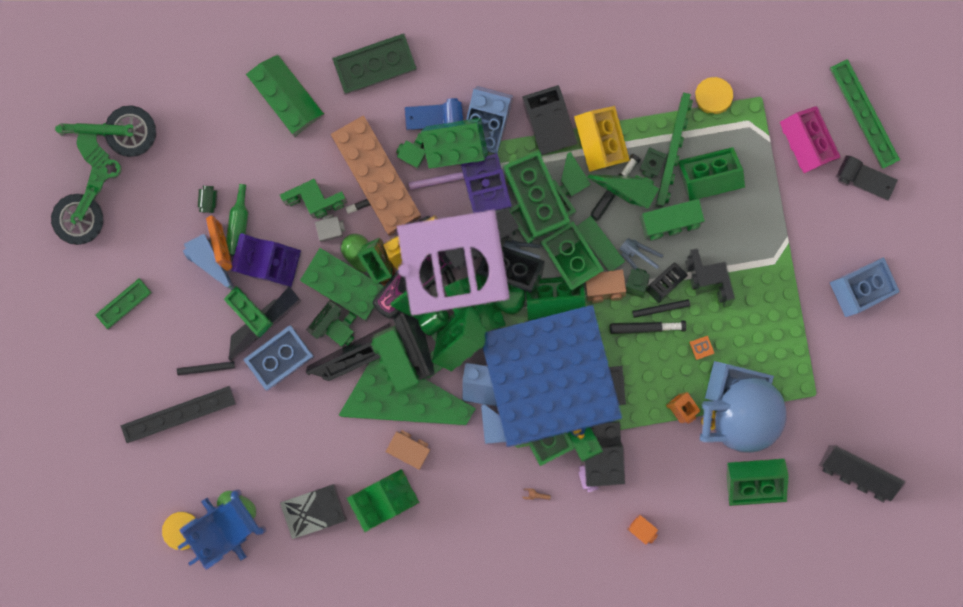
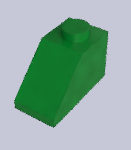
[560,152,591,198]

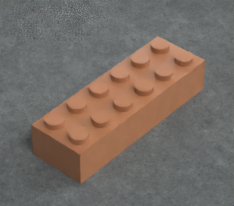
[331,115,421,236]

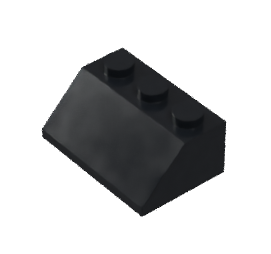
[476,246,545,292]

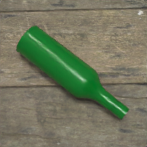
[226,184,249,256]

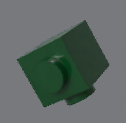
[626,268,650,298]

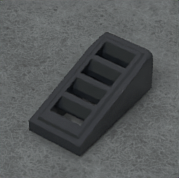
[646,262,688,303]

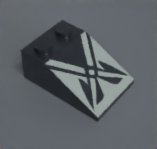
[280,484,347,539]

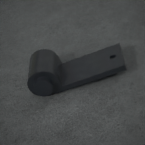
[836,155,898,201]

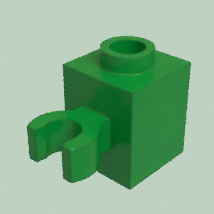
[396,133,426,170]
[326,312,357,347]

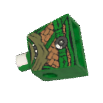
[357,238,393,284]

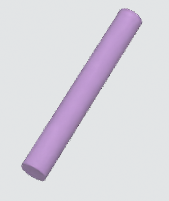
[409,172,464,190]

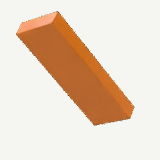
[206,215,232,271]

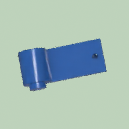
[404,98,463,130]

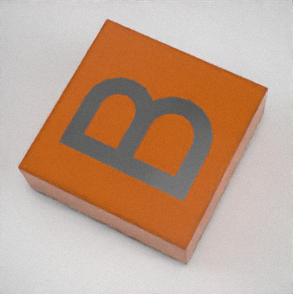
[689,336,714,360]

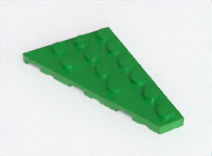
[339,357,476,425]

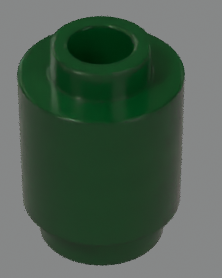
[197,185,218,213]

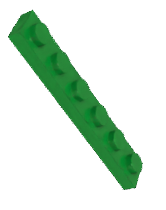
[829,59,900,169]
[655,92,693,207]

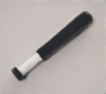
[590,153,641,220]
[609,320,686,335]

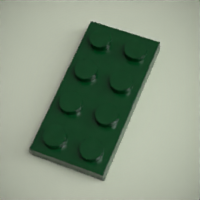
[332,33,417,95]

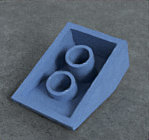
[183,234,234,290]
[829,257,900,317]
[705,361,774,401]

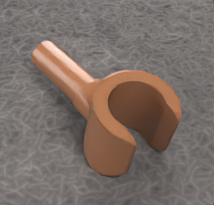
[522,488,551,500]

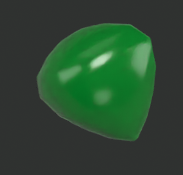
[495,284,525,314]

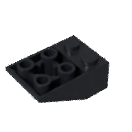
[522,85,577,155]

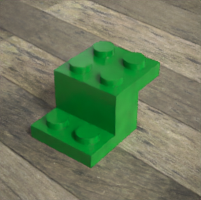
[280,178,348,219]
[347,469,420,532]

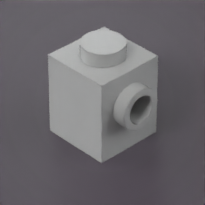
[315,214,345,242]

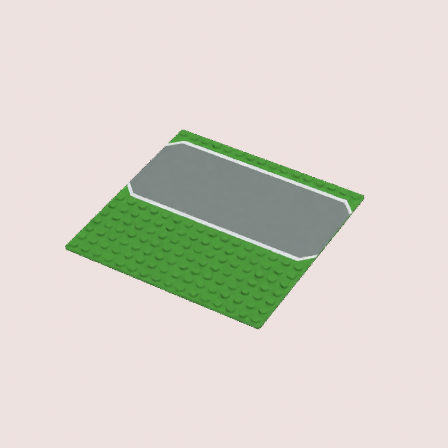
[481,97,817,448]

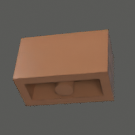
[585,270,626,303]
[385,430,431,470]

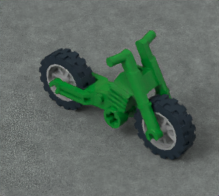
[51,105,156,245]

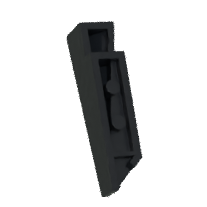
[228,286,302,361]
[392,311,434,380]
[306,324,391,381]

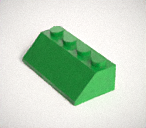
[246,55,324,137]

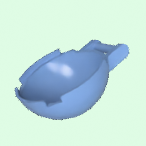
[700,378,787,453]

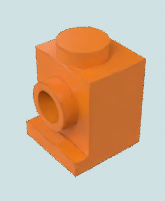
[666,392,701,424]

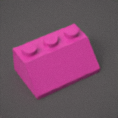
[780,106,841,173]

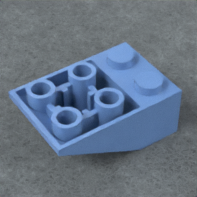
[466,86,514,153]

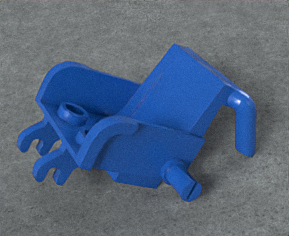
[178,489,266,570]

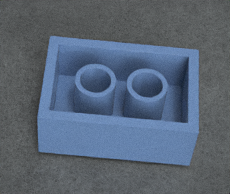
[243,325,314,391]

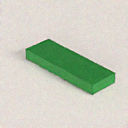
[577,216,625,271]
[95,278,152,330]
[223,286,273,338]

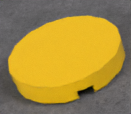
[695,77,733,114]
[162,512,196,550]

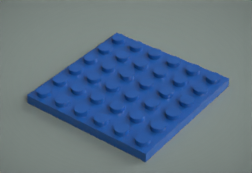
[483,305,622,447]

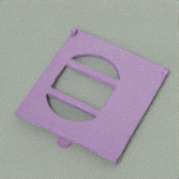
[397,210,510,315]

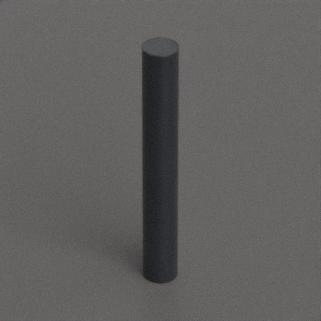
[632,299,690,318]
[177,361,235,376]

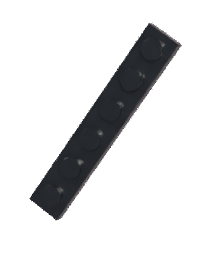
[120,386,236,444]

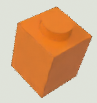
[627,514,658,545]

